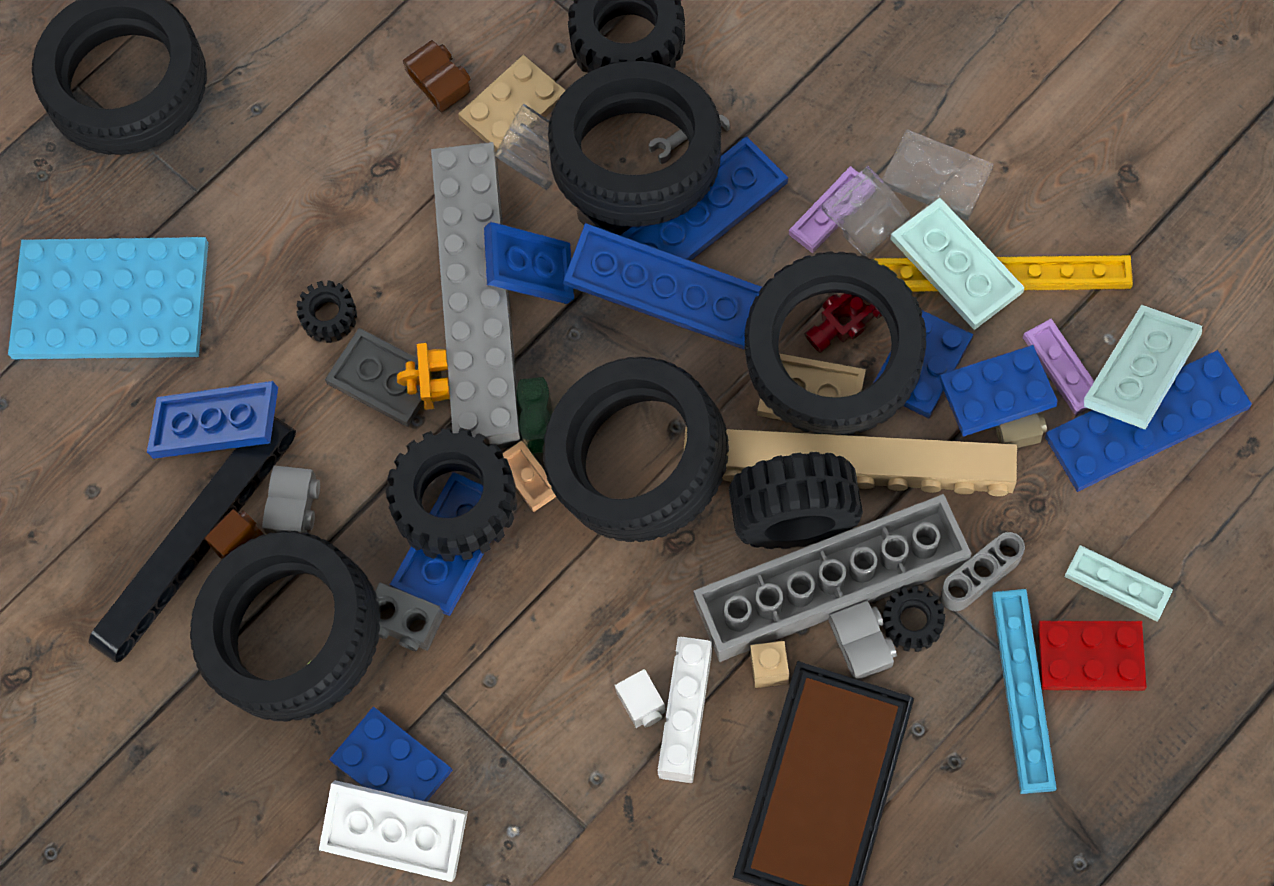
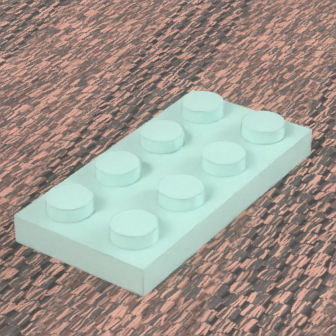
[890,198,1025,330]
[1084,305,1202,429]

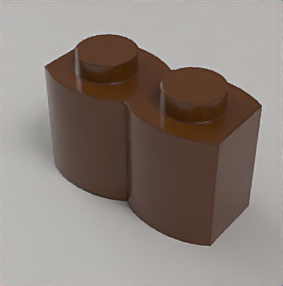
[403,40,471,113]
[204,509,264,560]

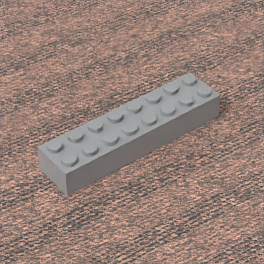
[693,494,972,662]

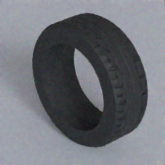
[32,0,207,155]
[548,61,721,227]
[745,251,926,435]
[543,357,729,542]
[190,531,380,722]

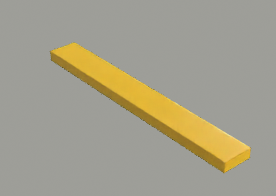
[874,255,1133,292]

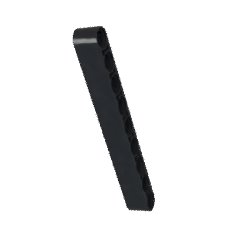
[88,416,296,663]

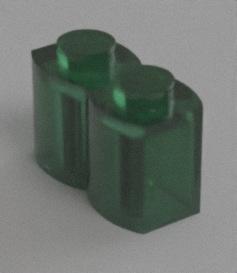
[517,377,552,453]

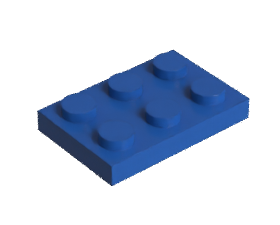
[484,222,574,304]
[873,310,973,419]
[940,345,1058,437]
[329,707,453,802]

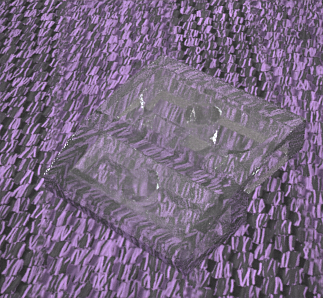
[495,104,554,190]
[822,166,911,256]

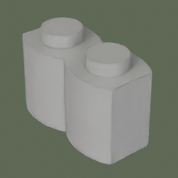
[262,465,320,534]
[829,600,897,680]

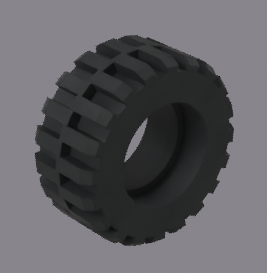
[568,0,685,73]
[386,428,518,561]
[729,452,863,549]

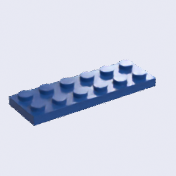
[621,136,788,261]
[563,223,762,349]
[1045,350,1252,492]

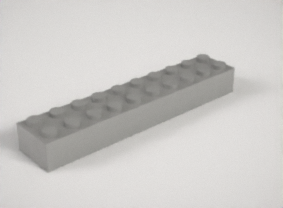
[431,142,522,449]

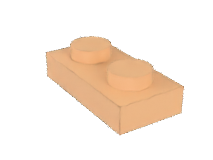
[503,441,556,512]

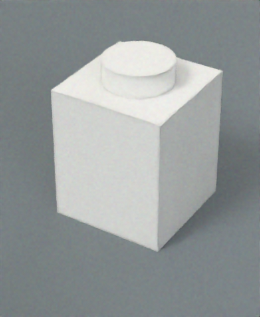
[615,669,666,728]

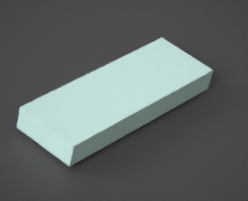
[1064,545,1173,622]

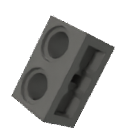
[375,582,444,651]

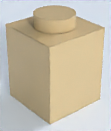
[750,641,789,688]

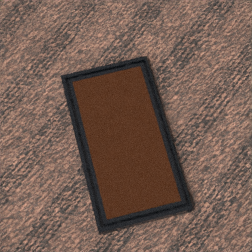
[732,661,914,886]

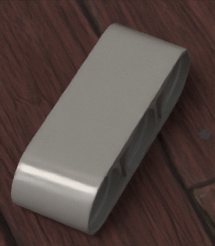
[940,532,1025,611]

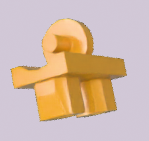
[397,343,450,410]

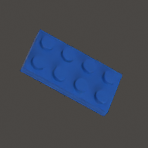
[147,381,278,459]
[390,472,490,616]

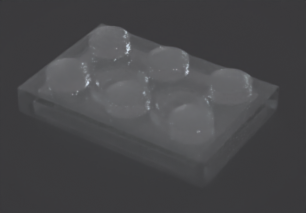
[881,130,994,221]

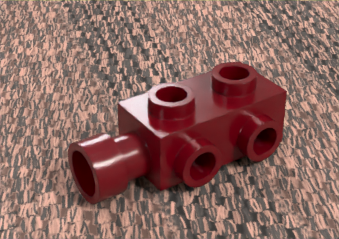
[804,293,882,353]

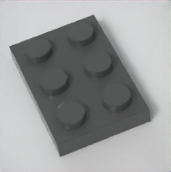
[325,328,442,427]

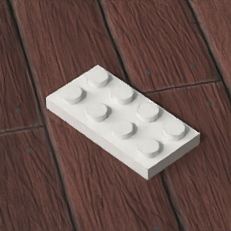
[319,780,468,882]

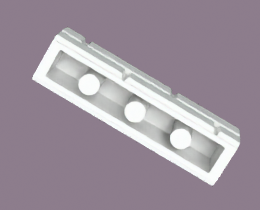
[658,637,712,783]

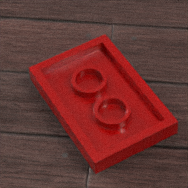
[1038,621,1147,691]

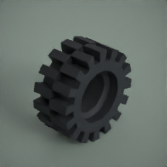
[296,280,357,343]
[883,586,945,652]

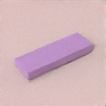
[789,166,874,253]
[1023,319,1094,415]

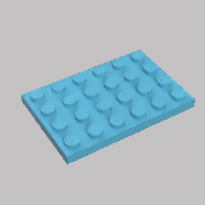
[8,237,208,359]

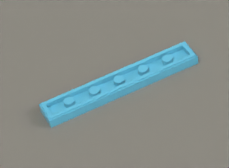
[992,589,1057,794]

